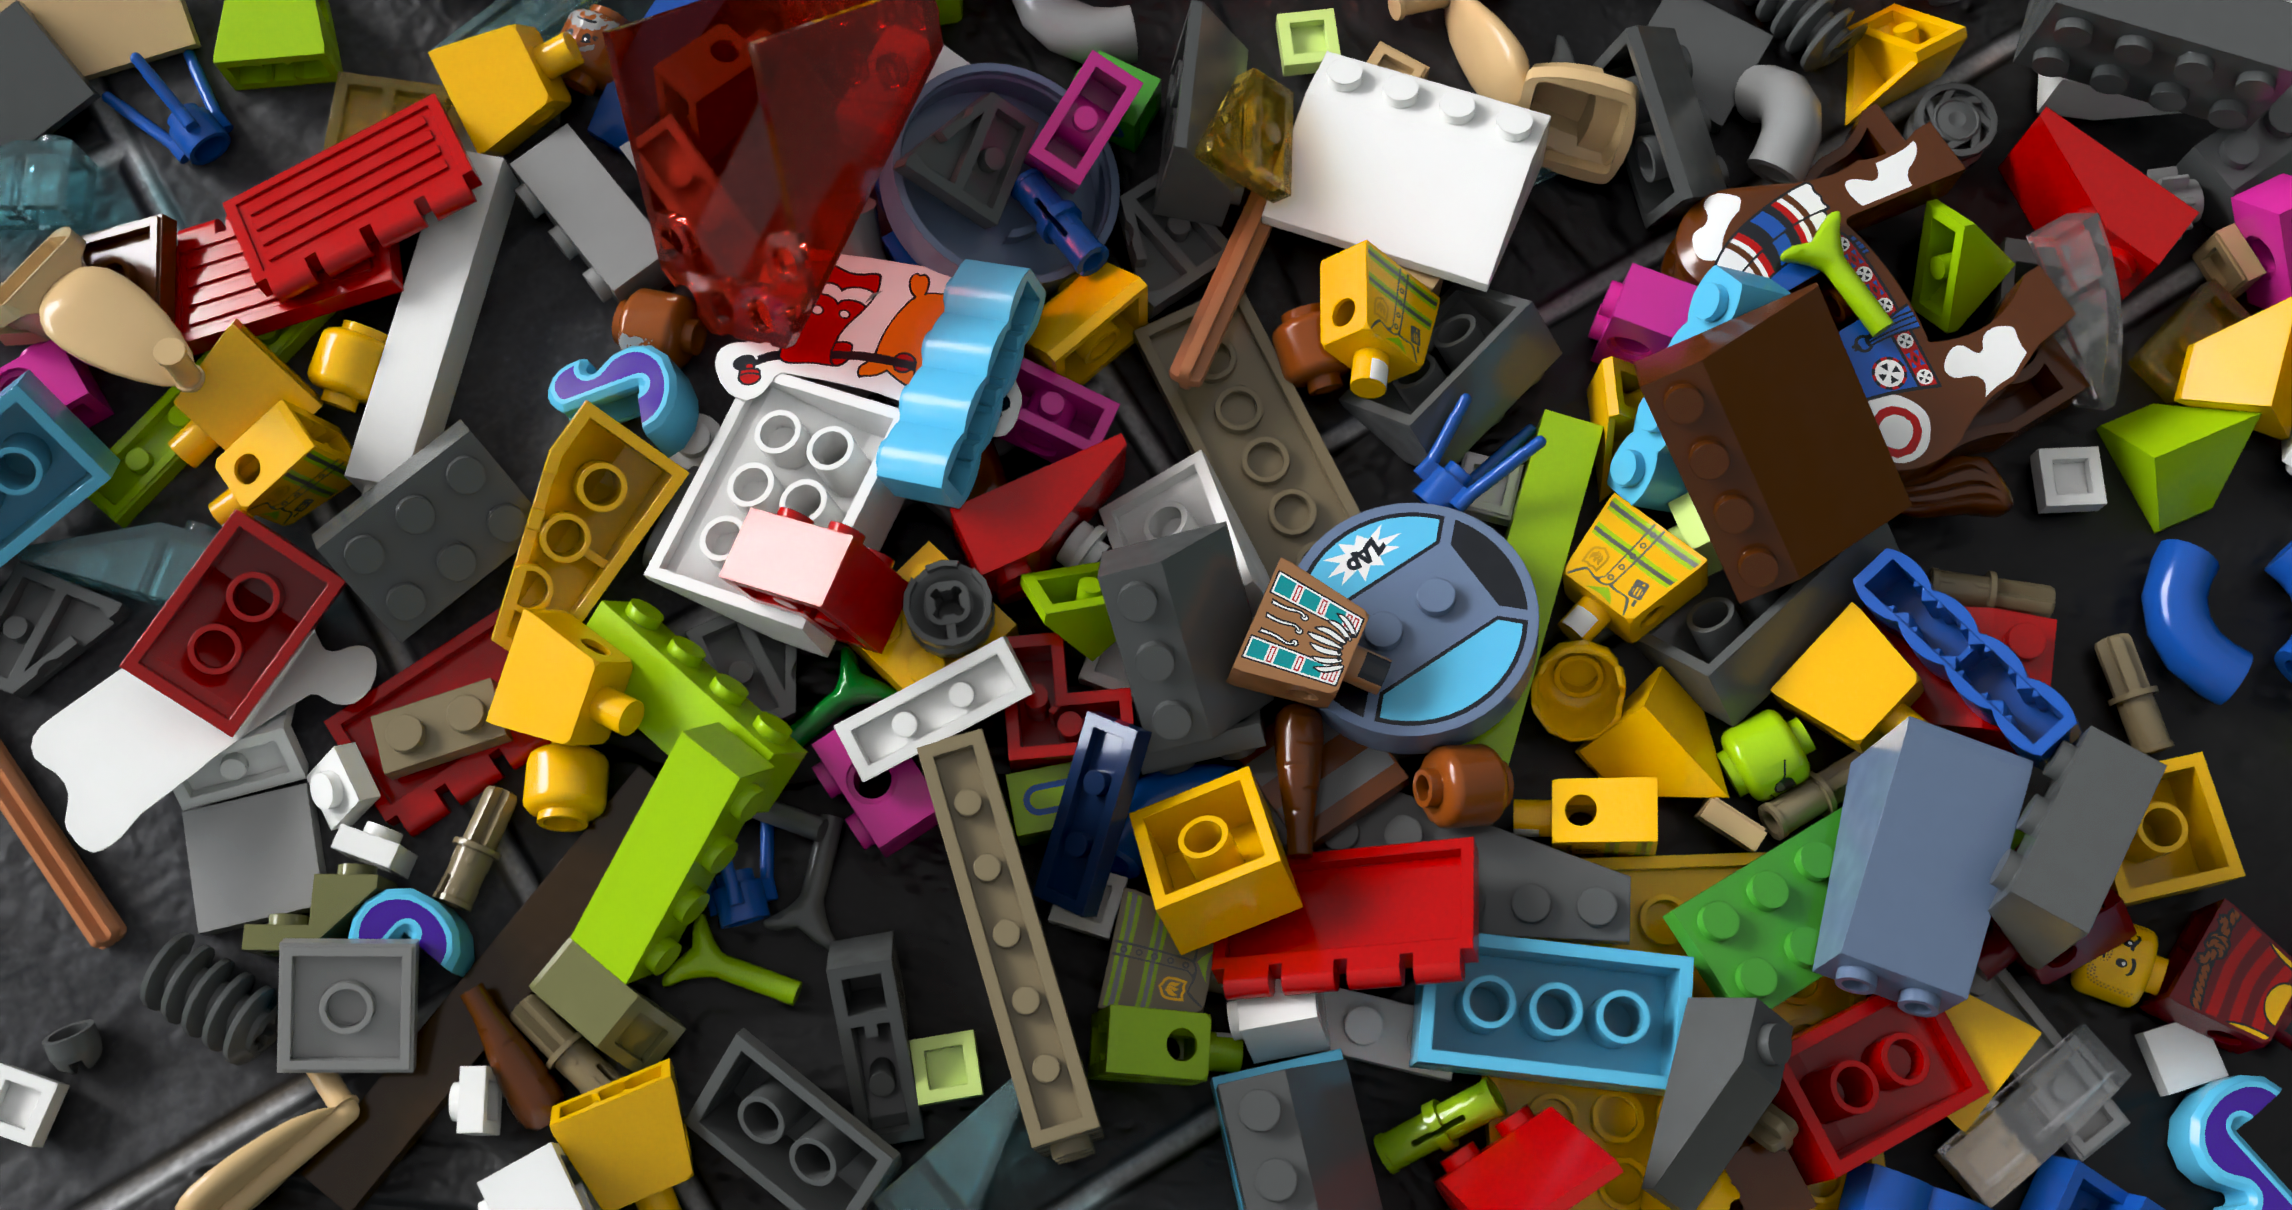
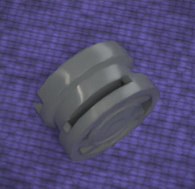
[1902,82,1998,173]
[903,560,995,658]

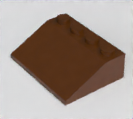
[1634,282,1912,604]

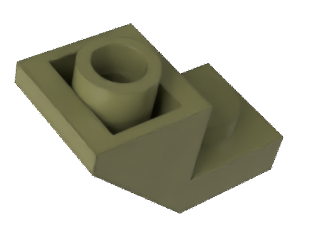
[241,863,398,958]
[529,935,686,1073]

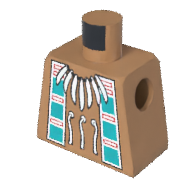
[1226,558,1392,708]

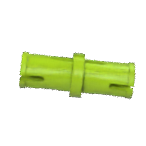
[1373,1076,1508,1174]

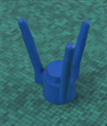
[102,49,234,165]
[1412,393,1547,512]
[706,821,779,929]

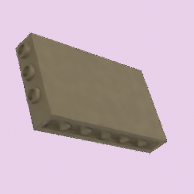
[917,728,1105,1165]

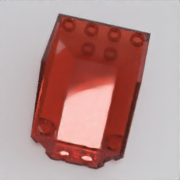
[602,0,944,349]

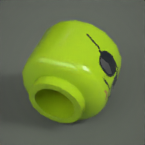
[1717,709,1816,802]

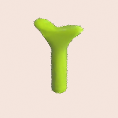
[1780,211,1894,338]
[662,914,803,1006]

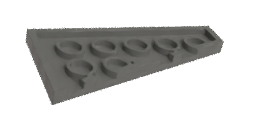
[1263,792,1631,945]

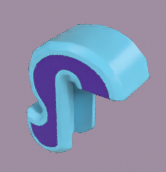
[548,345,699,458]
[348,888,475,977]
[2167,1075,2292,1210]

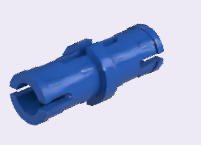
[1011,168,1109,277]

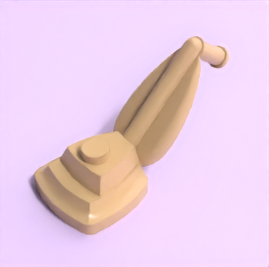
[1388,0,1639,184]
[0,227,206,393]
[175,1073,360,1210]

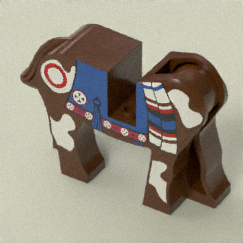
[1660,103,2091,518]

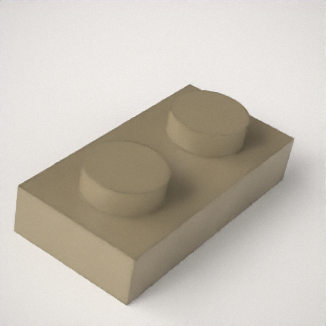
[370,678,513,780]

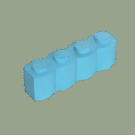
[876,259,1046,509]
[1607,265,1791,513]

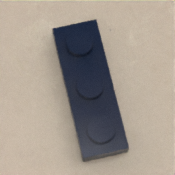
[1033,711,1152,917]

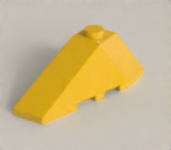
[491,400,690,651]

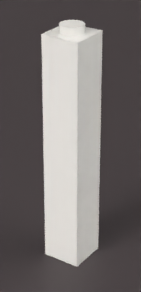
[344,151,519,495]

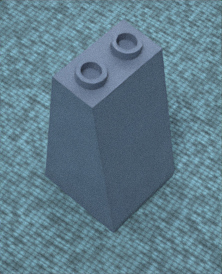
[1812,716,2033,1017]

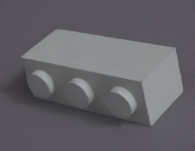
[510,123,683,304]

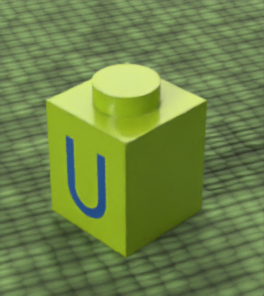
[1006,762,1072,847]

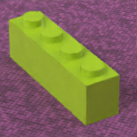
[586,598,808,813]
[570,722,776,985]

